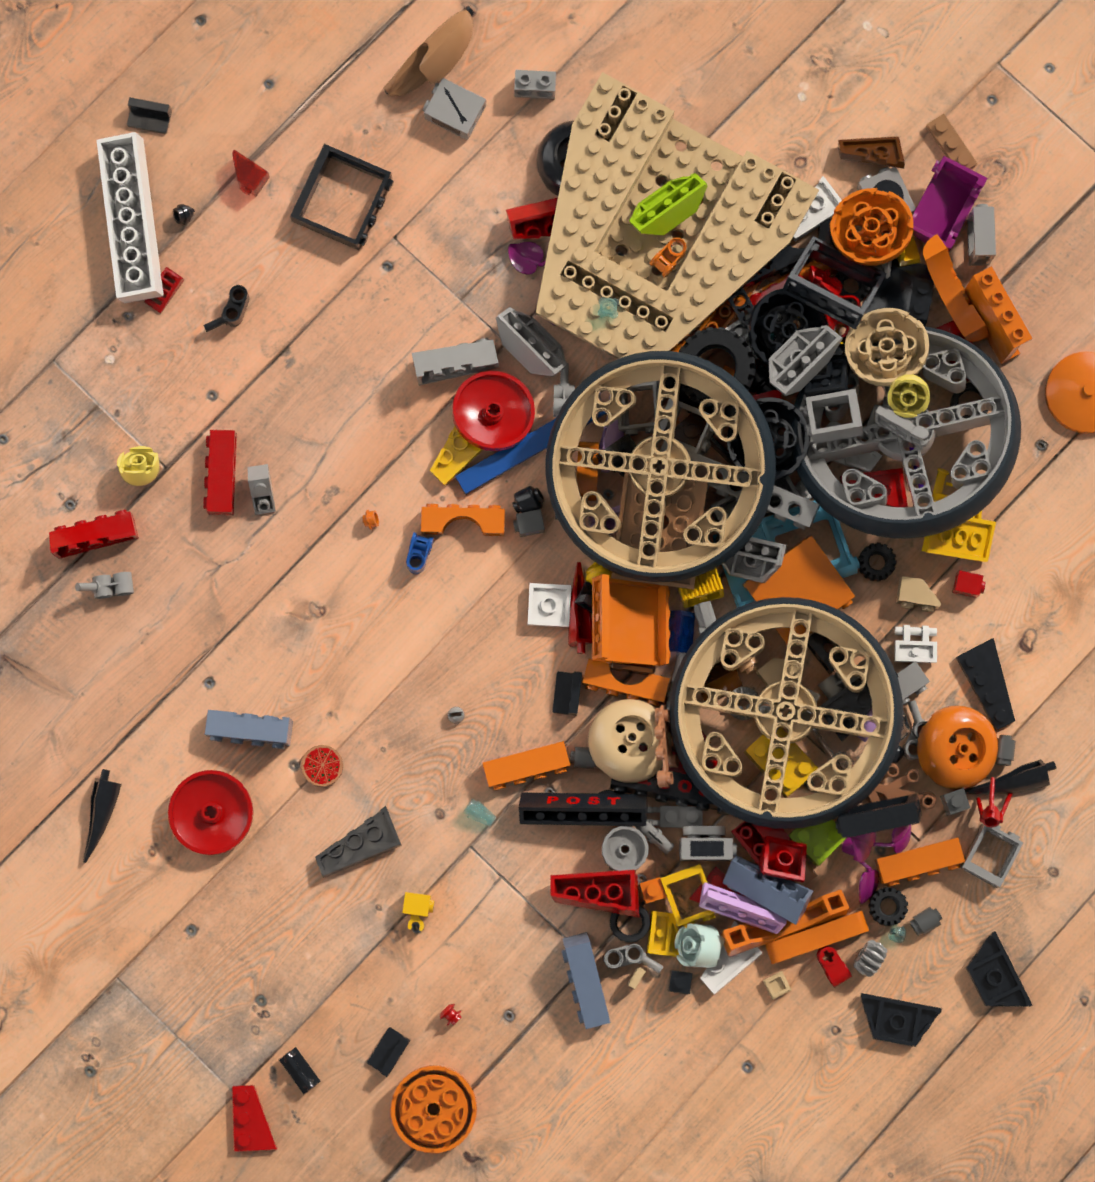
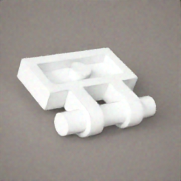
[894,625,937,663]

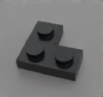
[804,356,850,397]

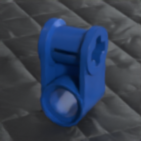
[406,532,434,574]

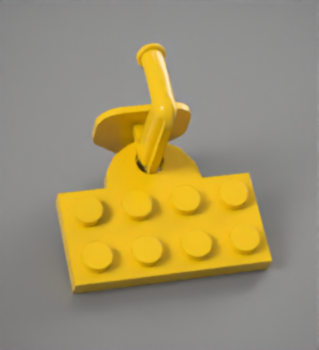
[922,468,996,562]

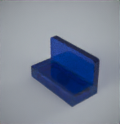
[669,610,695,654]

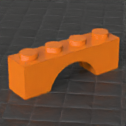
[421,504,505,536]
[582,658,670,707]

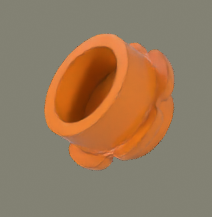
[363,510,379,530]

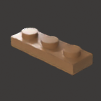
[926,114,977,169]

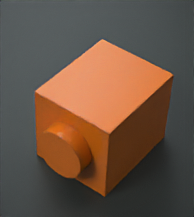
[639,877,666,904]

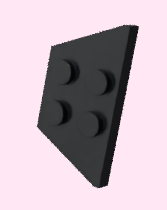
[965,931,1033,1007]
[860,993,942,1047]

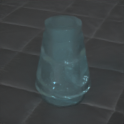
[464,799,496,827]

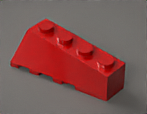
[506,197,558,239]
[49,510,139,559]

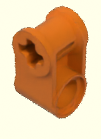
[649,237,687,278]

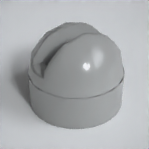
[448,707,465,724]

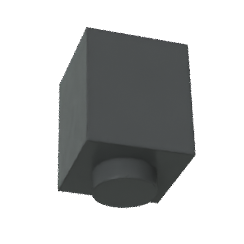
[513,509,545,537]
[940,788,970,816]

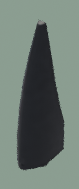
[965,759,1056,795]
[83,769,122,863]

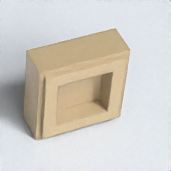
[628,967,646,989]
[763,971,792,1000]

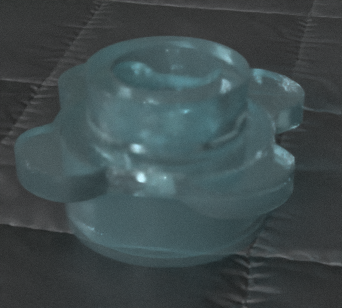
[598,297,619,319]

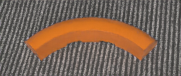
[923,234,989,342]

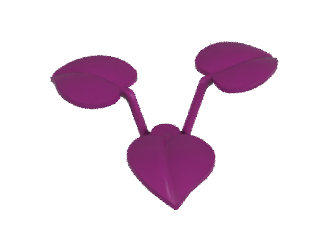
[508,242,556,326]
[842,825,911,905]

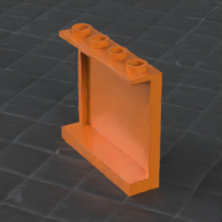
[965,266,1033,365]
[742,535,855,645]
[592,574,671,667]

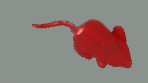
[809,265,861,307]

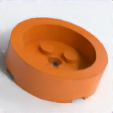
[391,1065,477,1153]

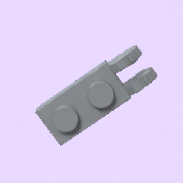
[875,406,929,448]
[647,806,703,828]

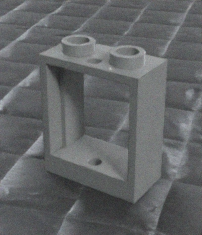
[967,204,996,266]
[618,381,663,436]
[803,389,863,444]
[660,398,715,456]
[960,824,1023,888]

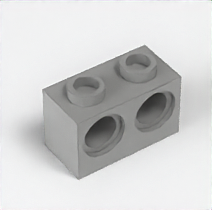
[514,70,556,99]

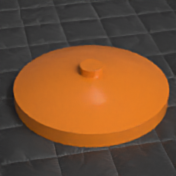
[1045,352,1095,434]

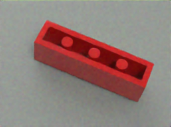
[203,430,237,515]

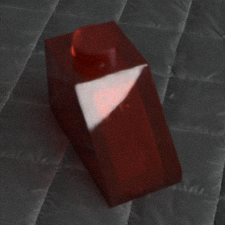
[232,150,270,197]

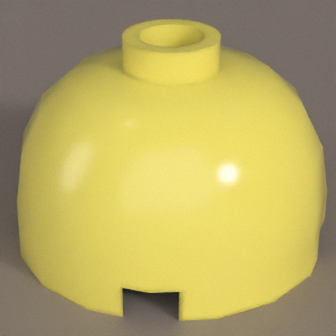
[888,375,930,418]
[117,446,159,486]

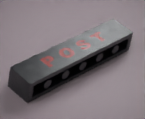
[610,769,729,815]
[519,792,648,826]

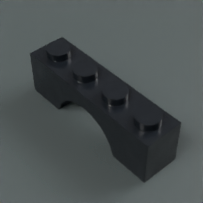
[769,218,836,276]

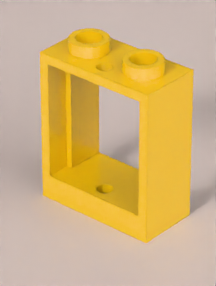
[660,864,716,928]

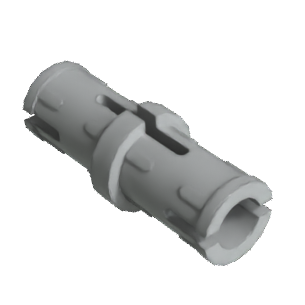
[635,821,674,854]

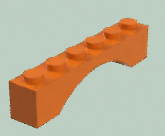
[722,889,849,957]

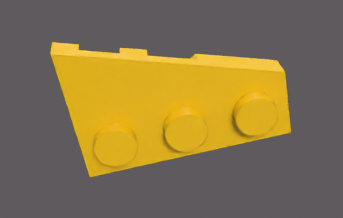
[430,426,483,486]

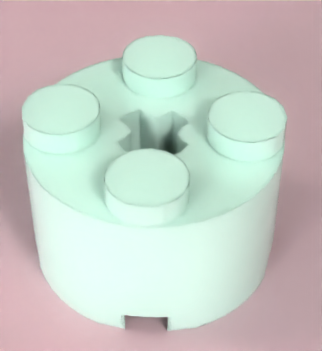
[675,923,724,968]

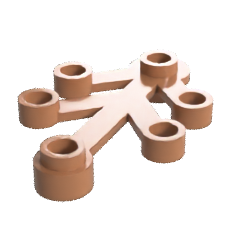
[655,705,679,788]
[869,763,937,809]

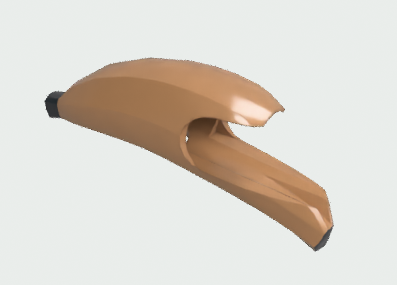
[383,6,474,97]

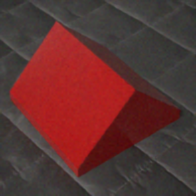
[758,836,807,883]

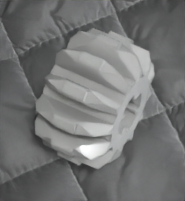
[854,940,887,977]

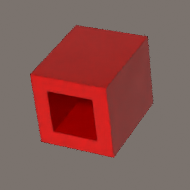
[952,570,986,598]

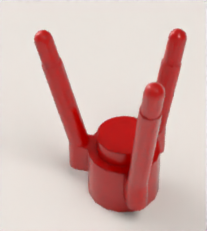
[976,777,1013,827]

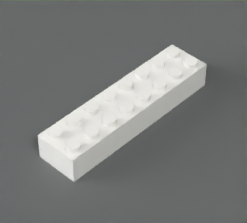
[97,132,164,303]

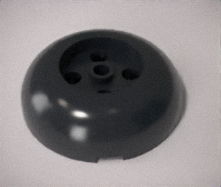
[537,120,574,196]
[748,288,828,366]
[727,397,810,480]

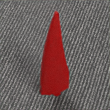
[568,562,592,654]

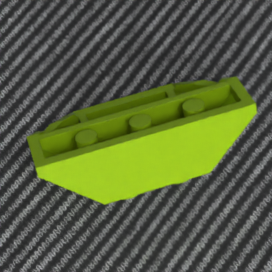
[629,173,708,235]

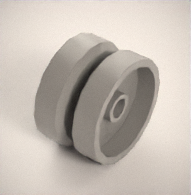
[602,826,648,871]

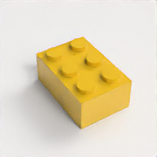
[744,728,818,798]

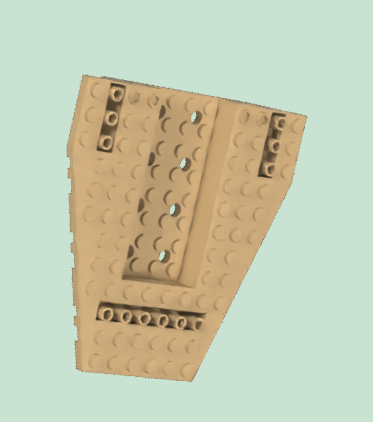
[536,72,819,359]

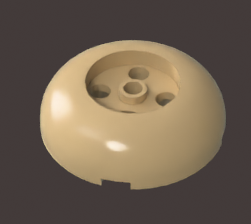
[845,308,929,387]
[588,699,672,783]

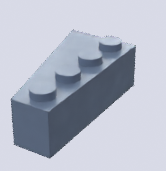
[205,710,293,749]
[723,855,814,925]
[561,932,611,1029]

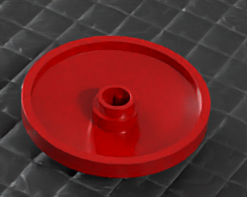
[452,371,535,451]
[168,770,254,855]

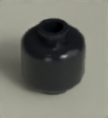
[512,486,545,513]

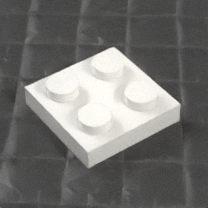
[528,583,571,627]

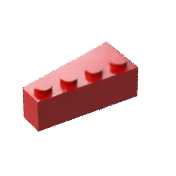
[550,870,639,918]

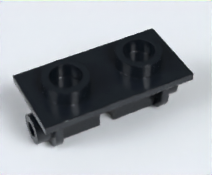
[279,1047,321,1094]

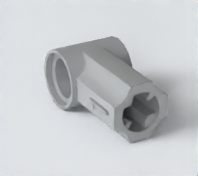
[693,601,716,635]

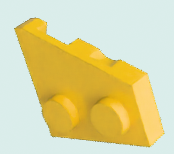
[646,911,679,957]

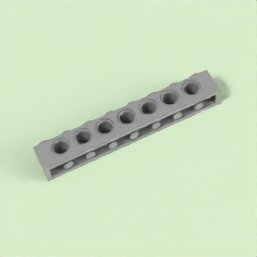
[660,440,820,530]

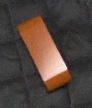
[576,441,599,501]

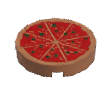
[301,745,344,787]

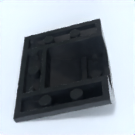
[865,259,934,327]

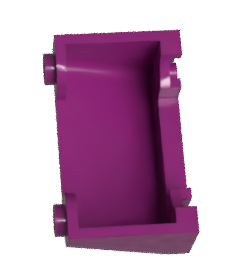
[912,156,988,253]

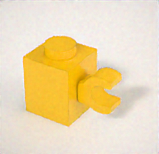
[402,892,434,931]

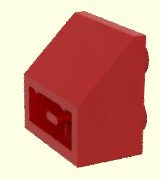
[731,821,790,865]

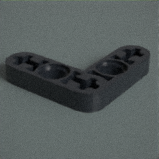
[728,258,776,329]

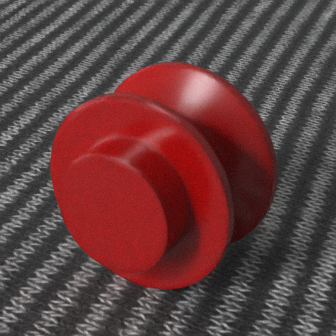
[440,1003,462,1026]

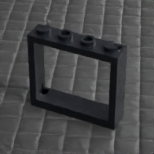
[290,144,394,250]
[781,236,887,330]
[835,793,922,839]

